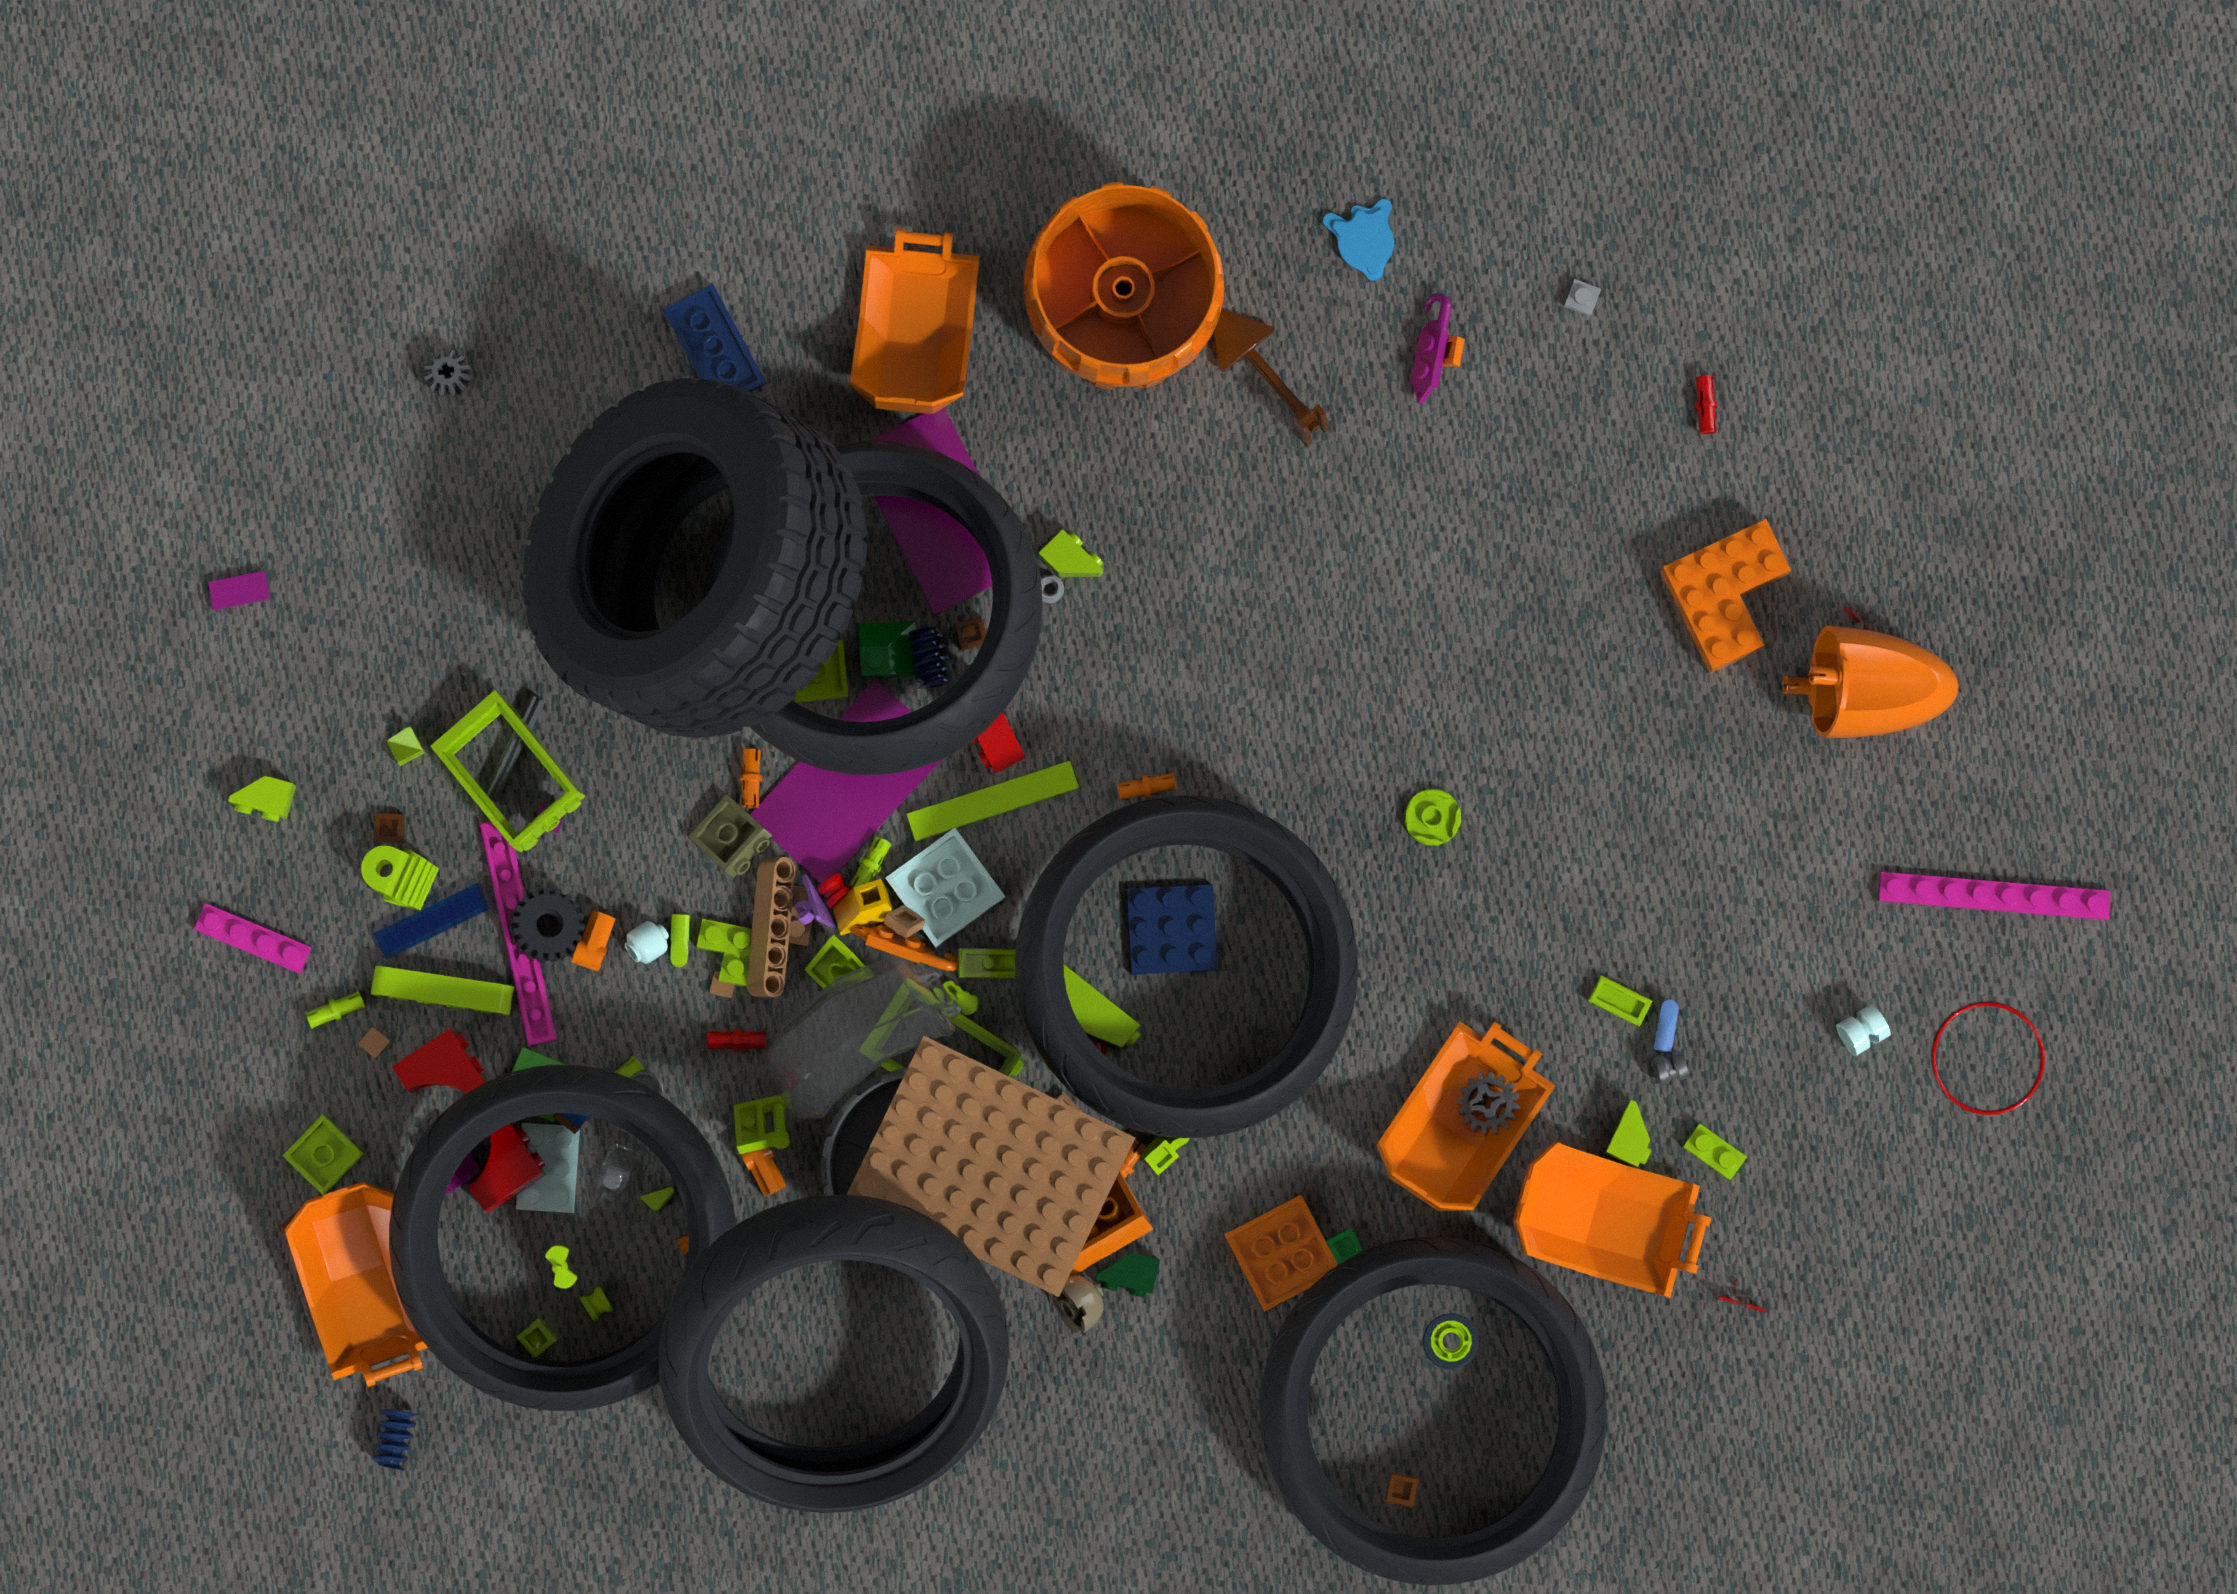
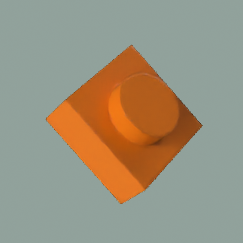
[1442,336,1465,367]

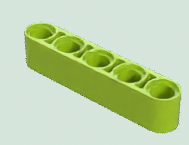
[370,966,514,1016]

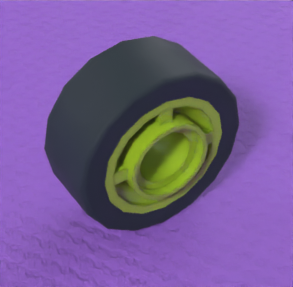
[1422,1313,1479,1370]

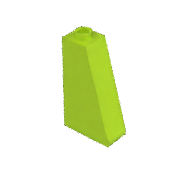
[1064,964,1141,1049]

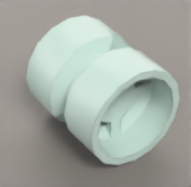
[1836,1004,1891,1056]

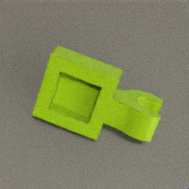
[1139,1136,1190,1175]

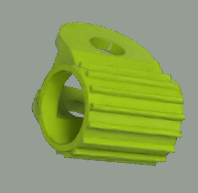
[361,845,439,910]

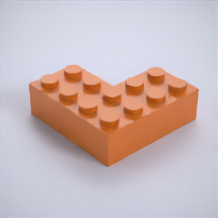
[1660,519,1791,674]

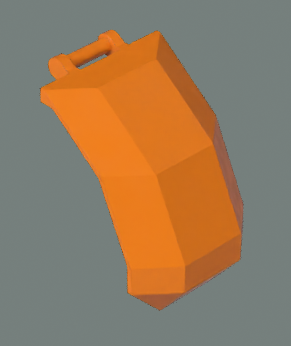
[849,228,980,414]
[1377,1021,1556,1211]
[1512,1142,1711,1298]
[285,1182,428,1387]

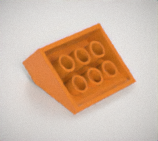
[1069,1171,1153,1276]

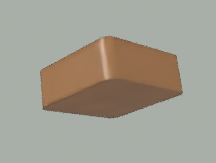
[710,971,735,999]
[359,1027,390,1058]

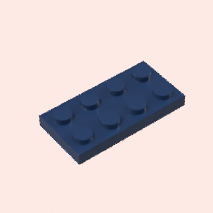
[663,284,766,392]

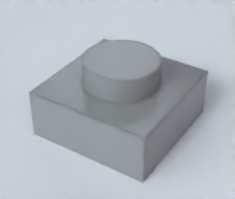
[1564,279,1601,317]

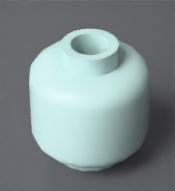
[625,921,669,964]

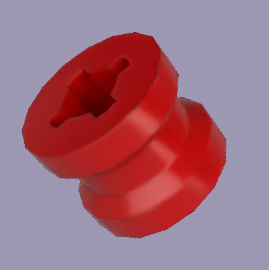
[817,873,851,908]

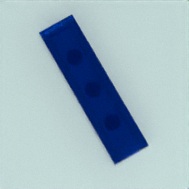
[374,883,491,960]

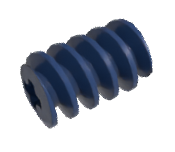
[908,627,952,689]
[371,1408,418,1471]

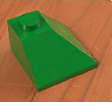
[859,621,918,680]

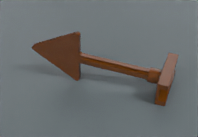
[1214,309,1330,447]

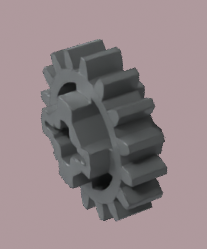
[1457,1072,1520,1136]

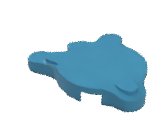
[1322,199,1394,281]

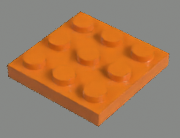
[1224,1195,1338,1312]

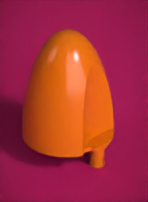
[1782,626,1959,738]

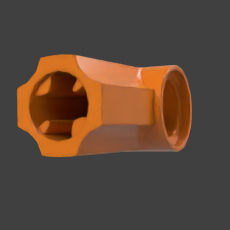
[571,911,616,972]
[741,1147,786,1197]

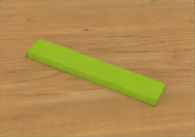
[907,761,1079,842]

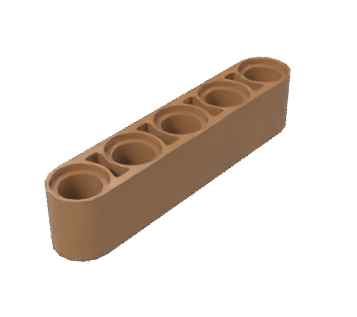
[747,857,795,997]

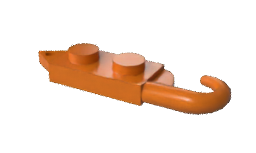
[850,925,959,971]

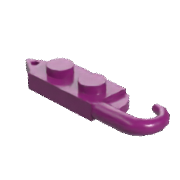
[1410,293,1451,404]

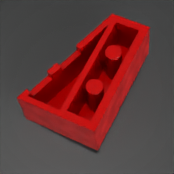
[972,712,1026,774]

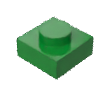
[1326,1228,1363,1265]

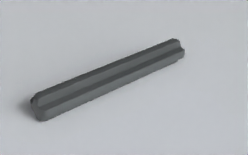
[485,695,544,802]

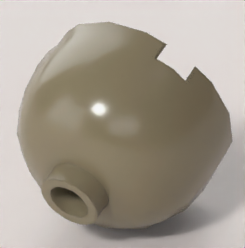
[1048,1275,1104,1334]

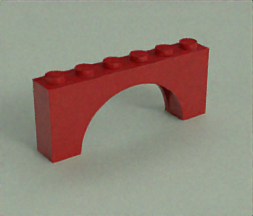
[392,1028,547,1213]

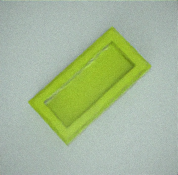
[1588,975,1652,1027]

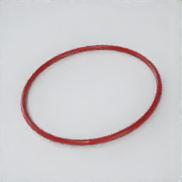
[1932,1002,2045,1115]

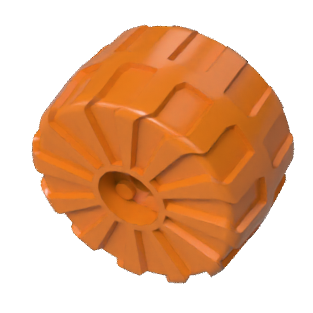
[1024,181,1224,390]

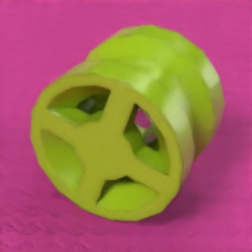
[580,1286,614,1322]

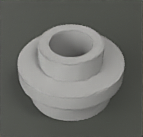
[1040,575,1064,603]

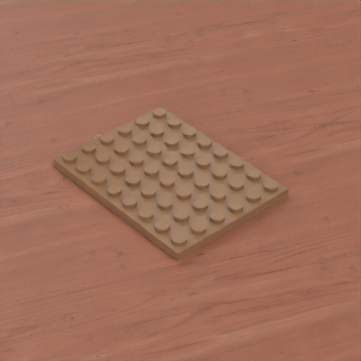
[847,1036,1135,1297]

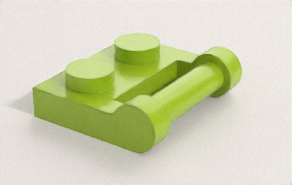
[734,1095,790,1154]

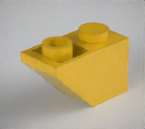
[833,879,893,935]

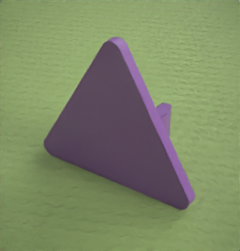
[794,874,837,928]

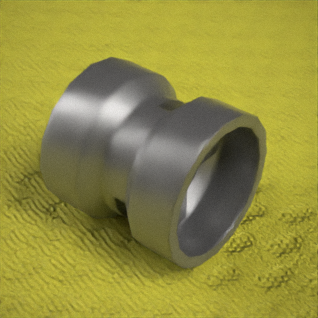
[1653,1051,1689,1085]

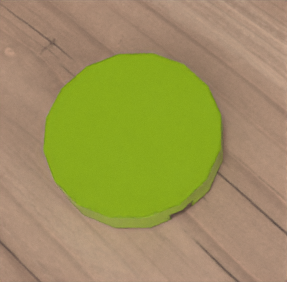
[1404,789,1461,846]

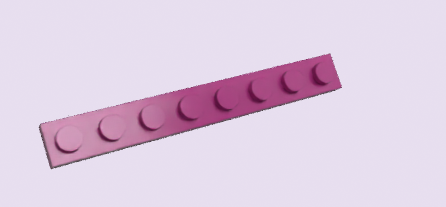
[1878,872,2111,920]

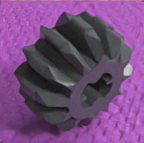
[423,349,472,397]

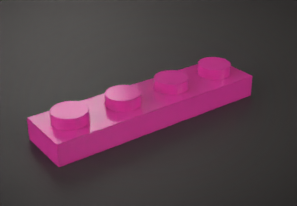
[194,903,312,974]

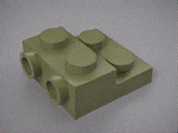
[689,794,772,878]

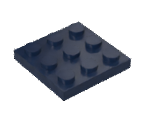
[1127,884,1218,975]

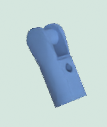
[1653,1000,1678,1053]

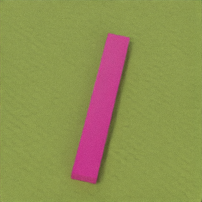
[479,817,557,1047]

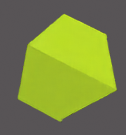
[805,935,875,990]

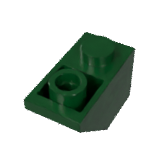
[1096,1253,1160,1298]

